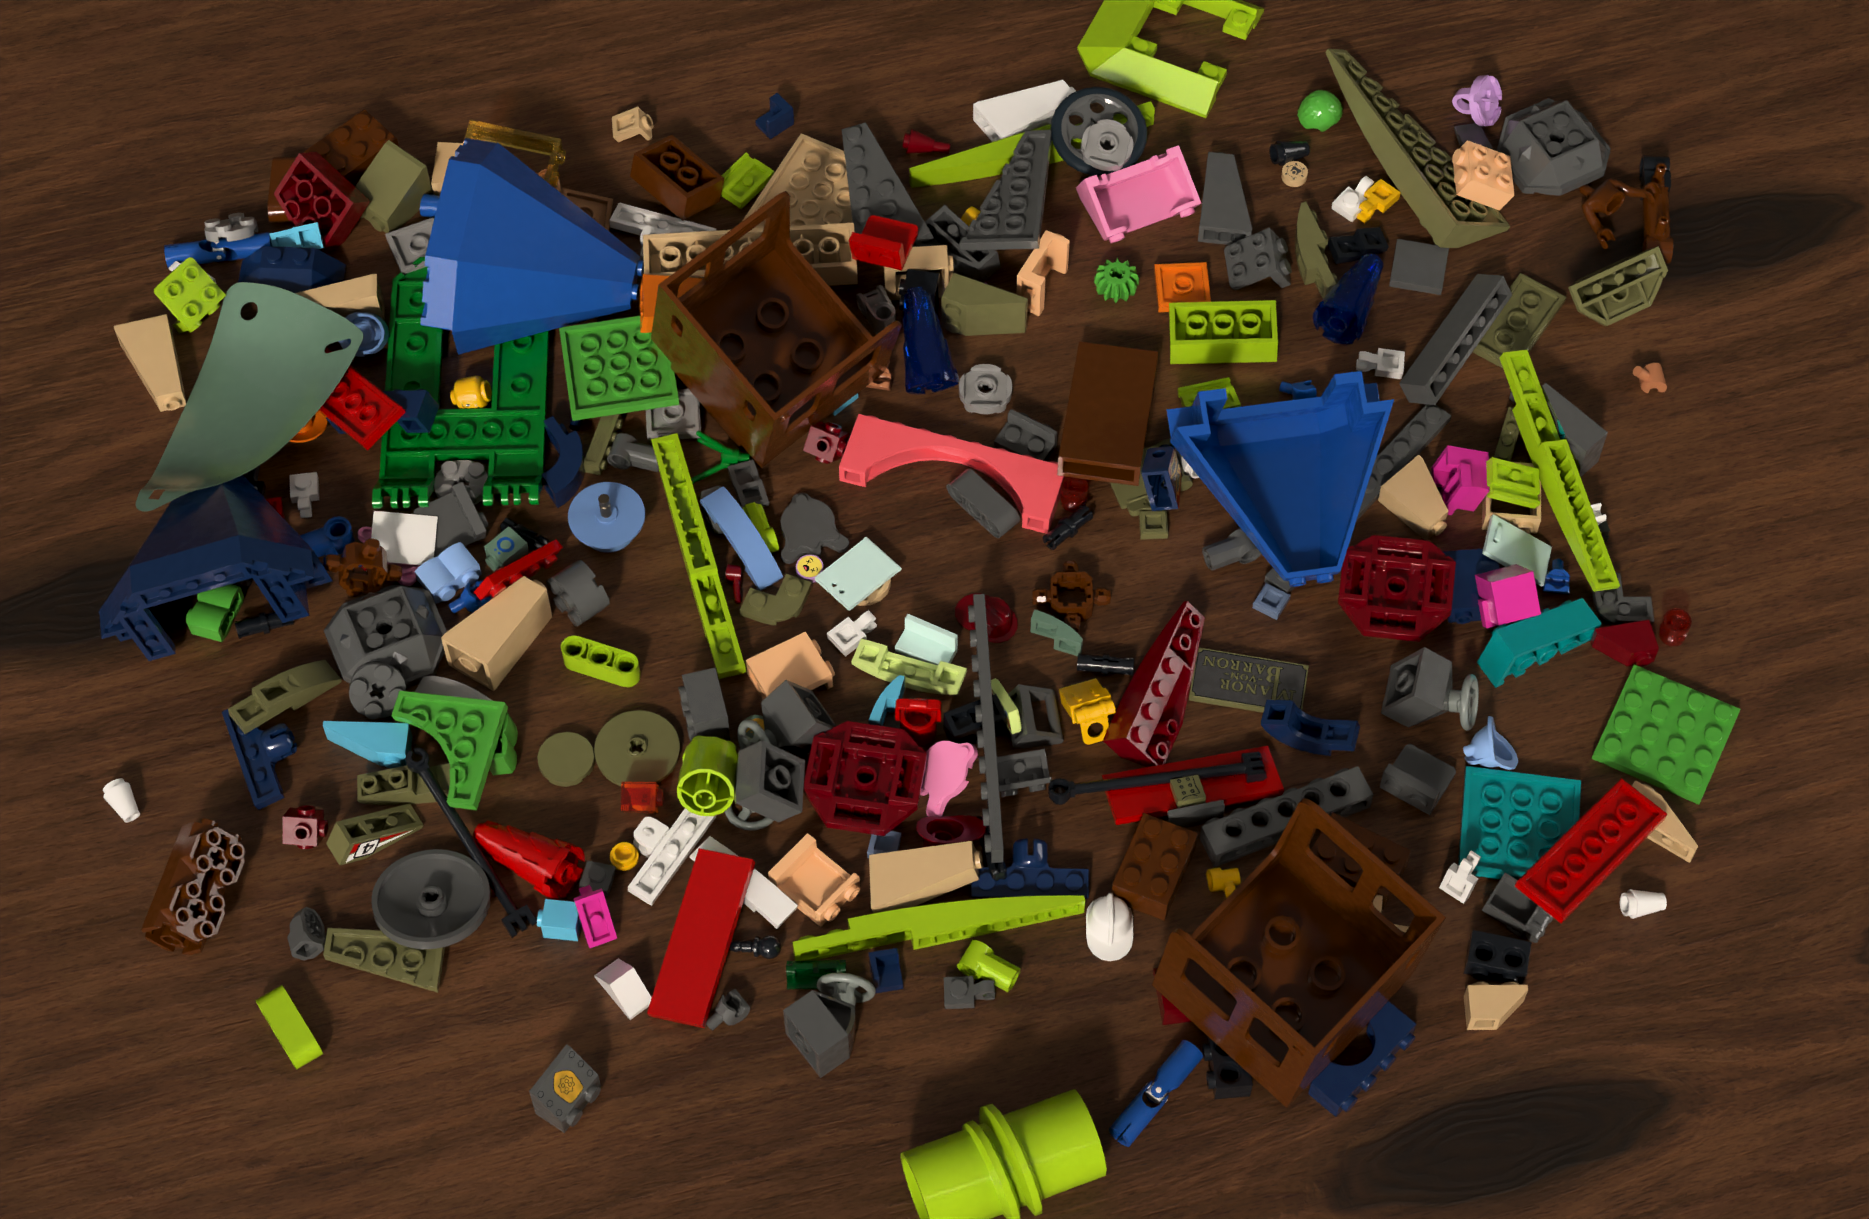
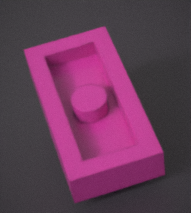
[573,885,617,949]

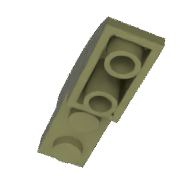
[1295,202,1339,302]
[228,660,342,734]
[357,763,450,805]

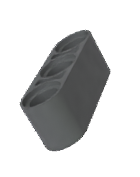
[946,469,1020,538]

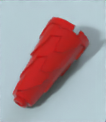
[473,820,585,900]

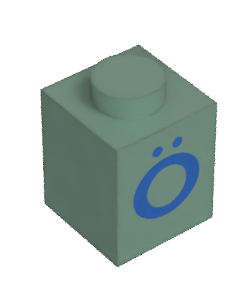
[484,527,529,572]

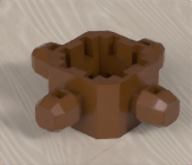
[323,538,402,597]
[1032,561,1111,633]

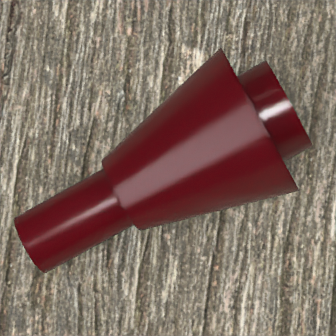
[902,128,950,154]

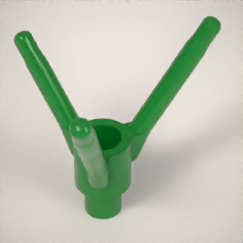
[691,430,750,484]

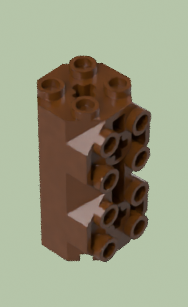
[141,818,245,955]

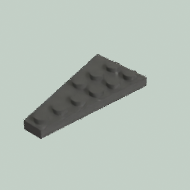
[842,122,934,244]
[959,130,1052,251]

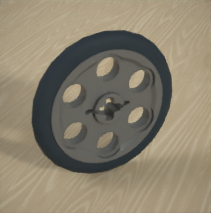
[1051,87,1147,176]

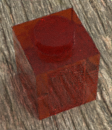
[621,782,664,813]

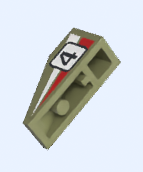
[326,803,423,865]

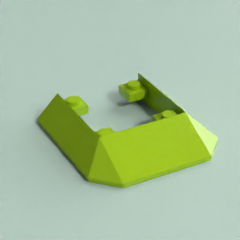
[1077,0,1264,118]

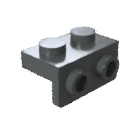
[997,749,1052,797]

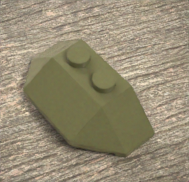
[1568,246,1668,327]

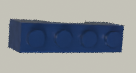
[326,389,439,434]
[1308,1001,1416,1117]

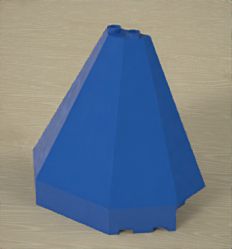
[420,138,644,355]
[1166,371,1394,587]

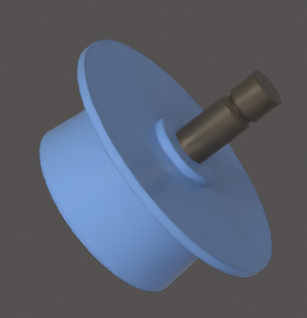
[568,482,645,552]

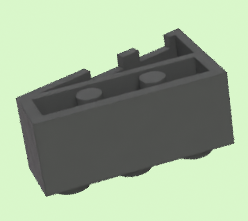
[912,205,1001,283]

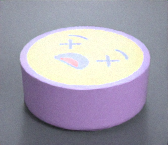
[796,555,824,583]

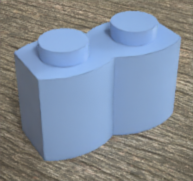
[415,542,482,604]

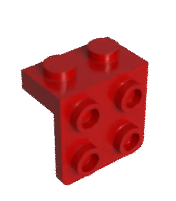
[849,215,918,270]

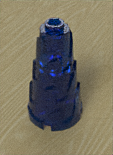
[1313,254,1384,344]
[903,287,960,394]

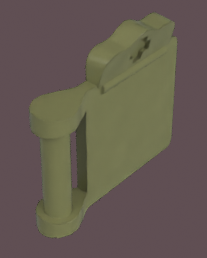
[1109,439,1193,516]

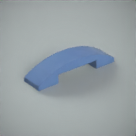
[700,486,783,591]

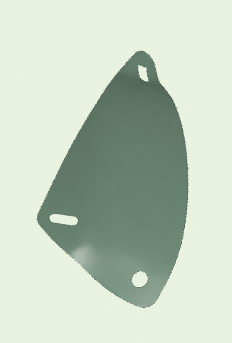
[135,282,363,511]

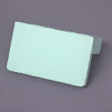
[895,614,958,665]

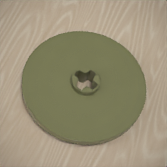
[594,710,680,788]

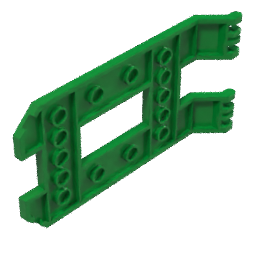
[372,257,550,509]

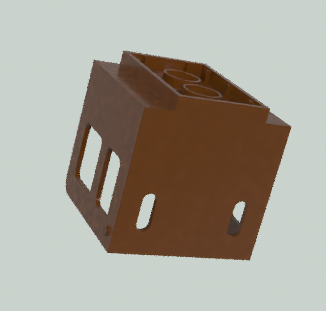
[651,191,902,468]
[1152,798,1446,1108]

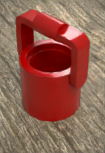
[895,698,941,746]

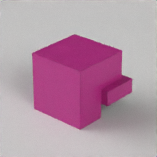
[1431,445,1490,515]
[1475,564,1541,628]

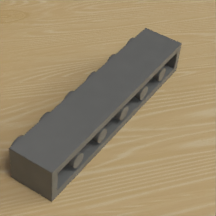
[1399,274,1512,405]

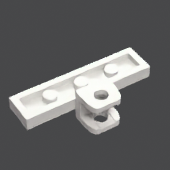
[610,203,716,260]
[628,808,717,906]

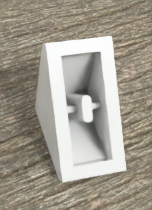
[594,958,652,1020]

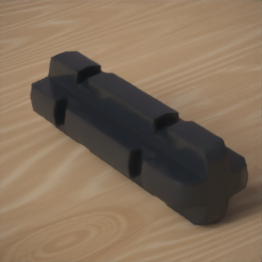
[500,518,550,550]

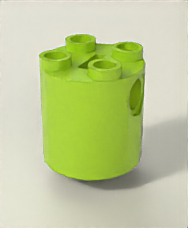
[677,736,738,816]

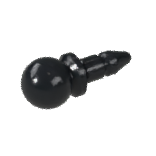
[729,935,782,959]

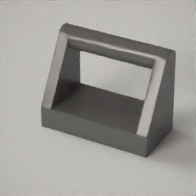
[1008,684,1064,749]

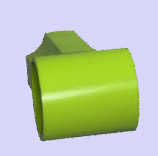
[742,502,779,553]
[957,940,1021,992]

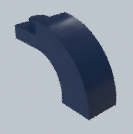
[541,416,585,508]
[1261,700,1360,756]

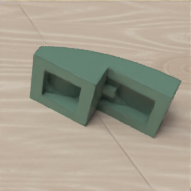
[1030,609,1083,656]

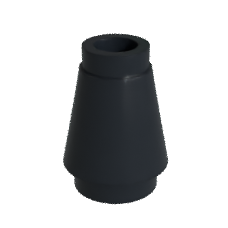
[1269,141,1310,166]

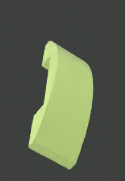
[851,638,967,695]

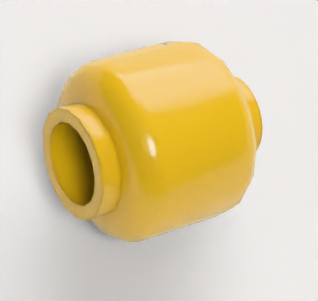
[450,376,492,409]

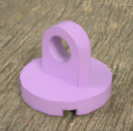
[1452,75,1502,126]

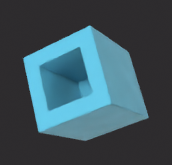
[537,899,581,941]

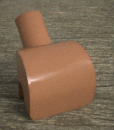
[866,360,892,391]
[1633,363,1667,393]

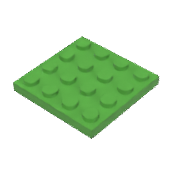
[559,316,680,421]
[1592,664,1741,805]

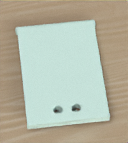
[1482,514,1552,587]
[815,537,902,611]

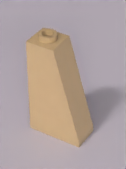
[296,274,385,321]
[114,314,186,412]
[869,841,983,913]

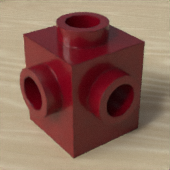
[803,422,849,464]
[282,805,328,849]

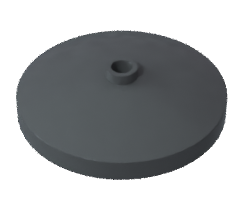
[371,849,491,949]

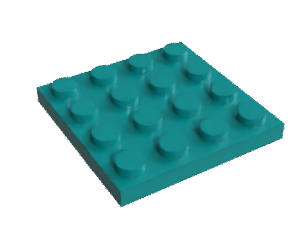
[1458,766,1581,880]

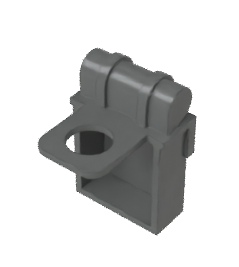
[1482,873,1554,943]

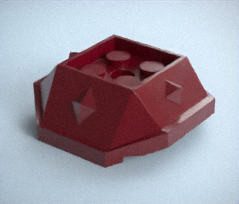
[1338,535,1456,642]
[803,721,927,836]

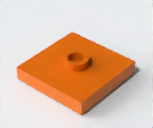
[1154,262,1211,312]

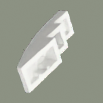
[690,836,798,929]

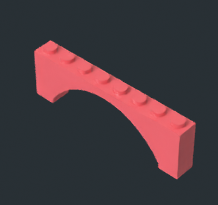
[839,414,1066,534]

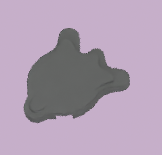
[780,493,849,564]

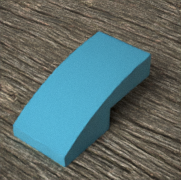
[270,222,324,250]
[869,675,905,726]

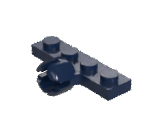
[222,709,297,810]
[971,838,1089,899]

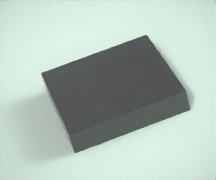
[1389,239,1449,295]

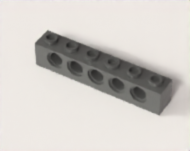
[1199,766,1374,868]

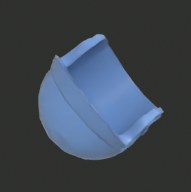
[338,312,389,357]

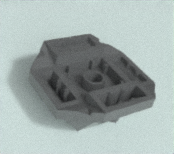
[1497,98,1611,196]
[324,584,447,697]

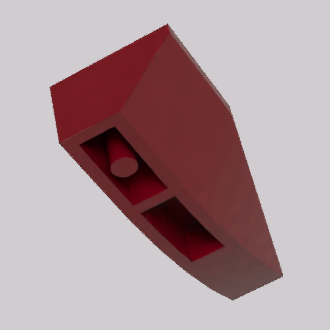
[1103,601,1205,767]

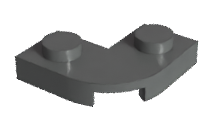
[1592,573,1654,626]

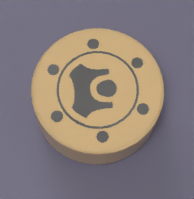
[1281,161,1308,187]

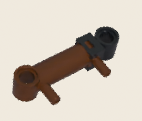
[1639,155,1673,264]

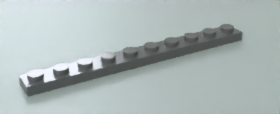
[1264,404,1452,594]
[968,594,1003,863]

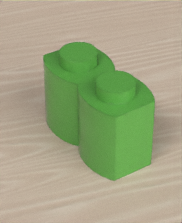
[186,584,244,642]
[489,712,518,775]

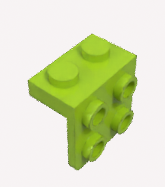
[154,257,226,333]

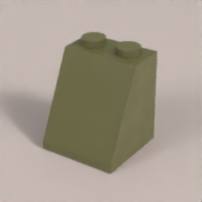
[355,140,433,233]

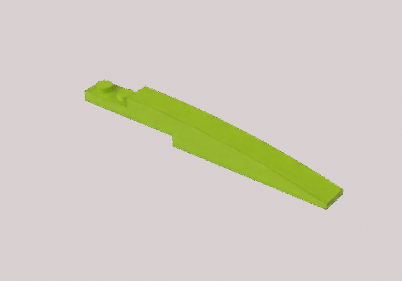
[909,101,1155,188]
[1499,350,1620,592]
[651,433,746,679]
[793,895,1085,961]

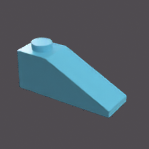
[323,721,413,769]

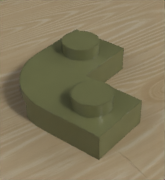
[740,574,812,626]

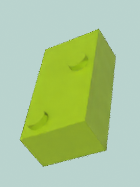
[1169,300,1278,364]

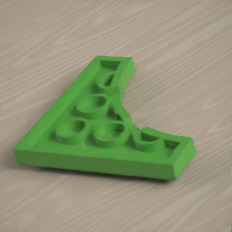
[391,691,508,810]

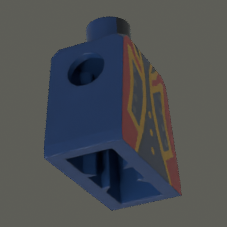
[1141,444,1182,511]

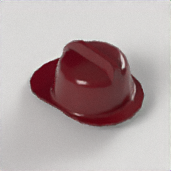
[955,593,1018,643]
[916,815,986,847]

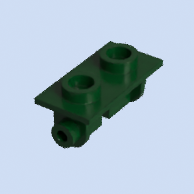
[786,960,846,990]

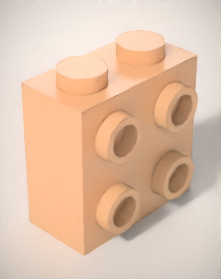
[1452,140,1515,211]

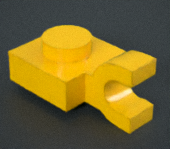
[1357,179,1401,224]

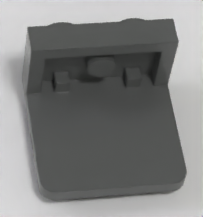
[1224,228,1292,290]
[414,482,489,557]
[1379,744,1456,815]

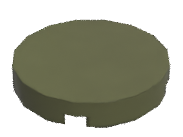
[537,732,595,787]

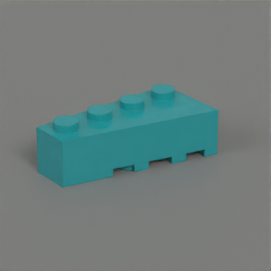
[1477,598,1602,688]

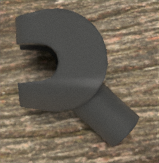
[706,989,750,1031]

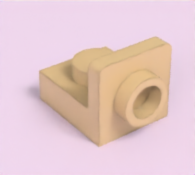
[612,107,654,142]

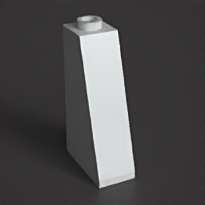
[973,80,1076,142]

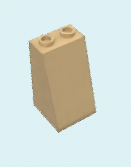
[441,576,552,691]

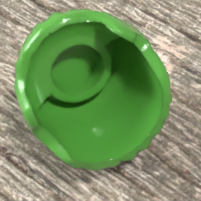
[1297,90,1343,132]

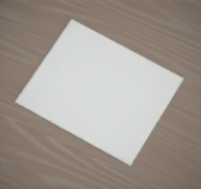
[371,511,438,565]

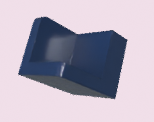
[755,93,794,139]
[869,948,903,994]

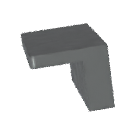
[1163,800,1225,828]

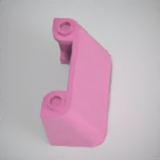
[1076,145,1201,243]

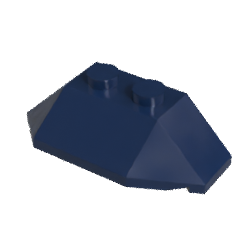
[238,246,347,293]

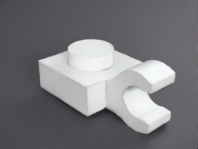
[1332,176,1374,222]
[1356,348,1405,379]
[289,472,319,518]
[827,610,877,657]
[1439,851,1481,904]

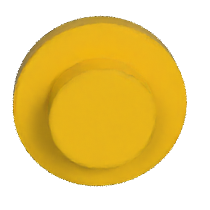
[610,842,639,871]

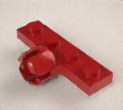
[474,539,563,600]

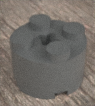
[546,560,610,627]

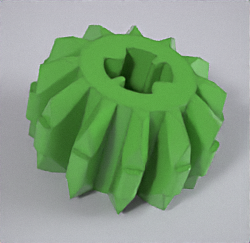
[1094,257,1139,303]

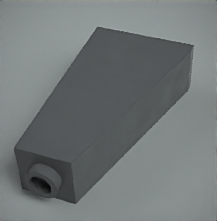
[1198,152,1252,245]

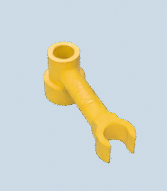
[1206,867,1240,898]

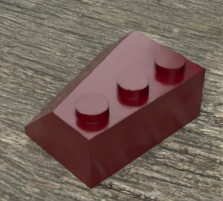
[274,152,371,255]

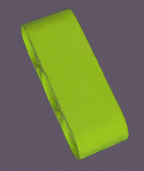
[561,635,641,687]
[255,985,323,1070]

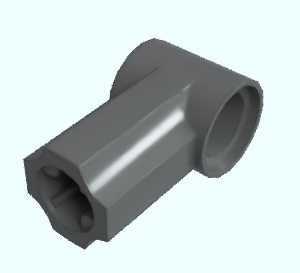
[607,433,659,472]
[1202,528,1261,571]

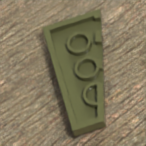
[323,928,445,993]

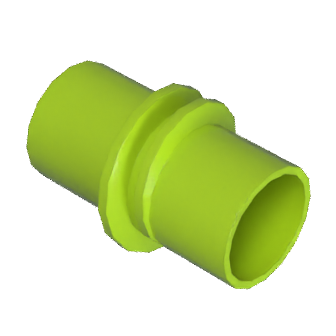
[900,1089,1107,1219]

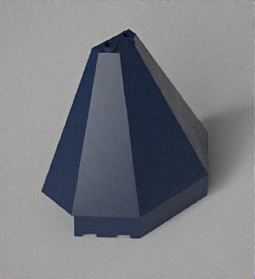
[98,475,333,661]

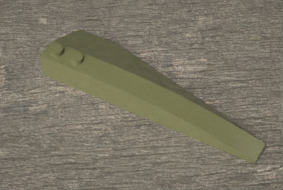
[1325,49,1510,248]

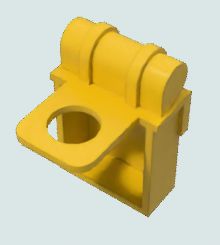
[1059,678,1116,745]

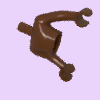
[1580,179,1662,249]

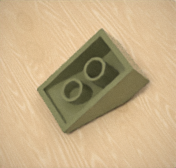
[941,273,1028,336]

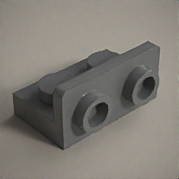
[994,409,1057,461]

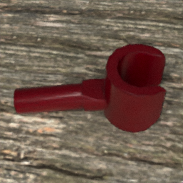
[725,564,743,603]

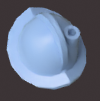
[1463,716,1518,770]

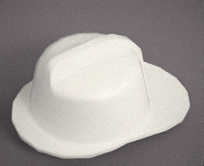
[1086,893,1133,961]

